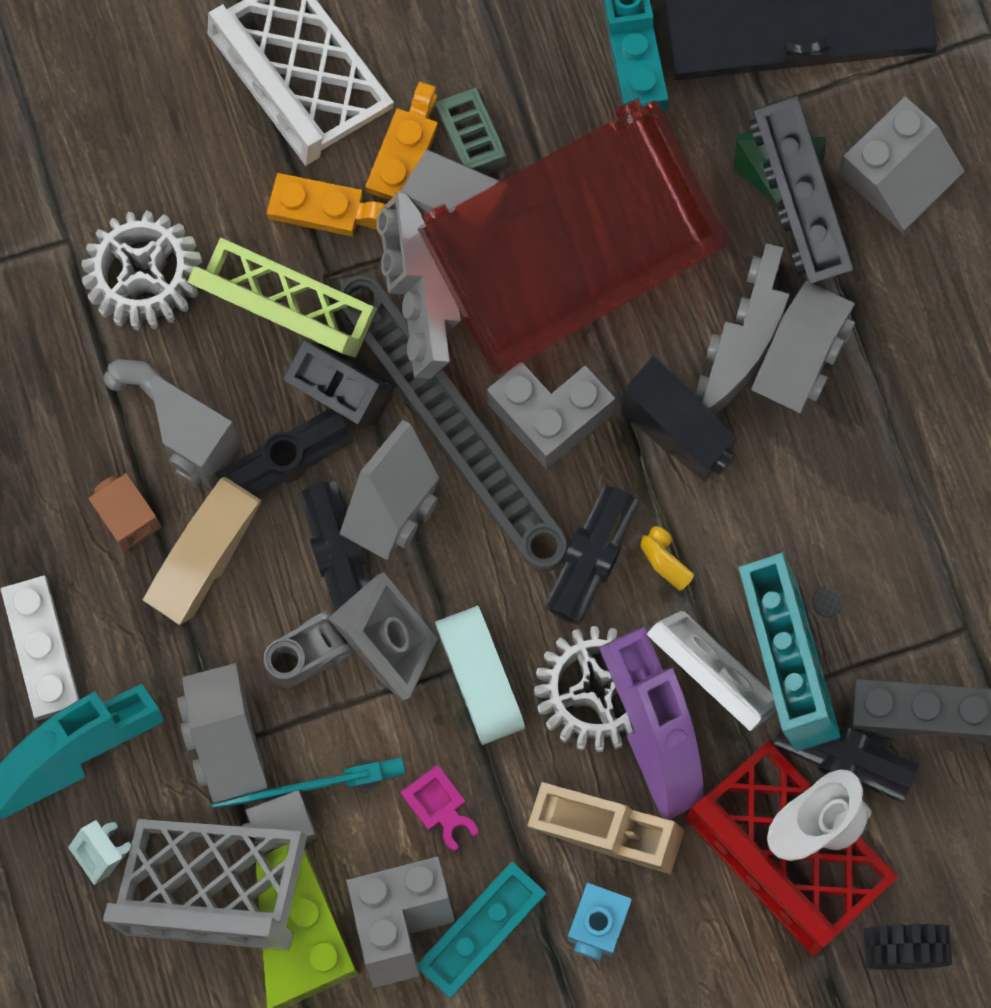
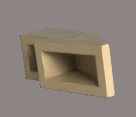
[143,476,262,625]
[527,782,685,874]

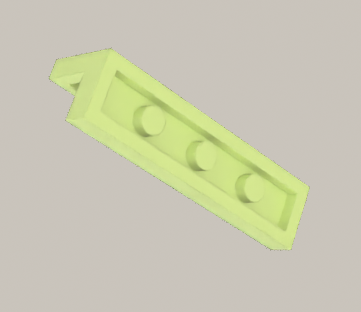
[187,237,378,358]

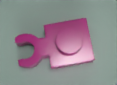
[400,764,479,853]

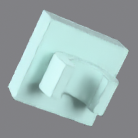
[68,820,131,885]

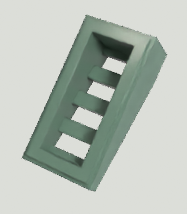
[435,87,507,175]

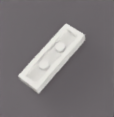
[1,575,79,721]

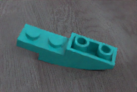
[602,0,669,116]
[0,683,164,820]

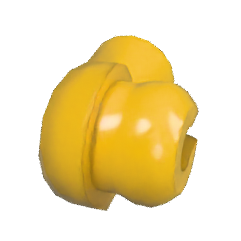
[640,526,694,591]

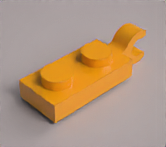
[365,81,439,201]
[266,173,386,237]

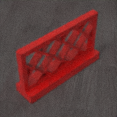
[684,740,899,958]

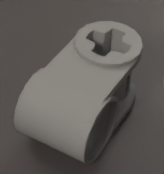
[263,610,355,688]

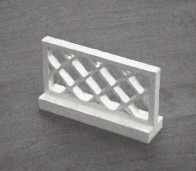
[207,0,394,166]

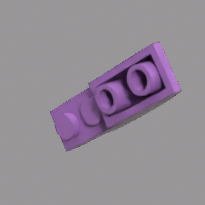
[599,627,703,820]

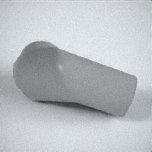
[103,359,163,402]

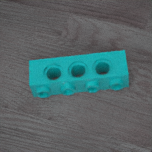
[739,553,841,752]

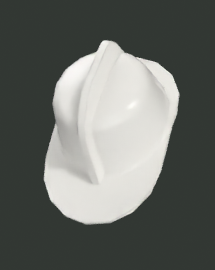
[767,769,872,861]

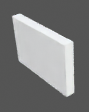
[646,611,777,731]

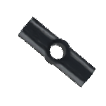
[215,408,354,497]
[298,481,367,612]
[545,485,640,625]
[773,725,919,803]

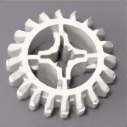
[81,210,202,331]
[534,626,635,752]

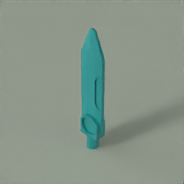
[211,757,406,808]

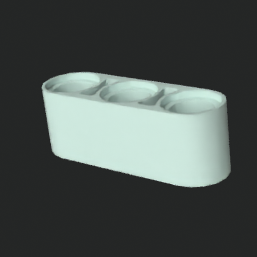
[435,606,526,745]

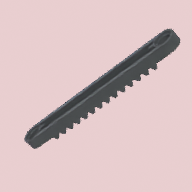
[340,275,566,572]

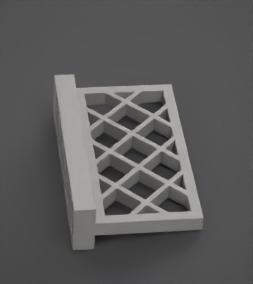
[103,819,307,951]

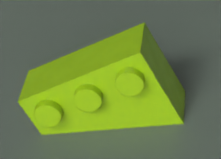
[256,844,359,1008]

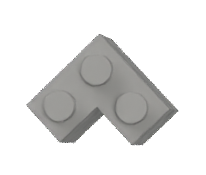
[751,281,856,413]
[486,361,615,470]
[177,663,267,803]
[346,857,455,988]

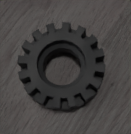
[864,923,952,970]

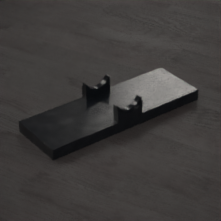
[665,0,937,81]

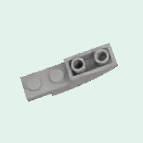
[377,192,461,379]
[695,243,789,415]

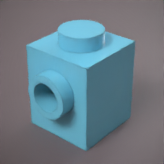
[568,883,632,961]

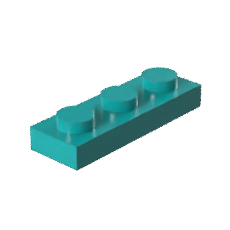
[417,861,547,1000]

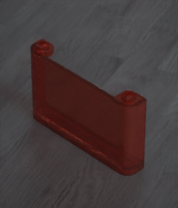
[417,98,728,374]

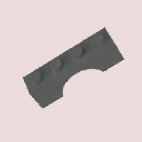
[848,679,991,745]

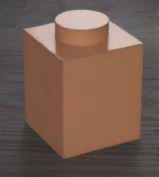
[88,473,162,552]

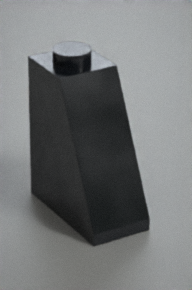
[621,356,736,482]

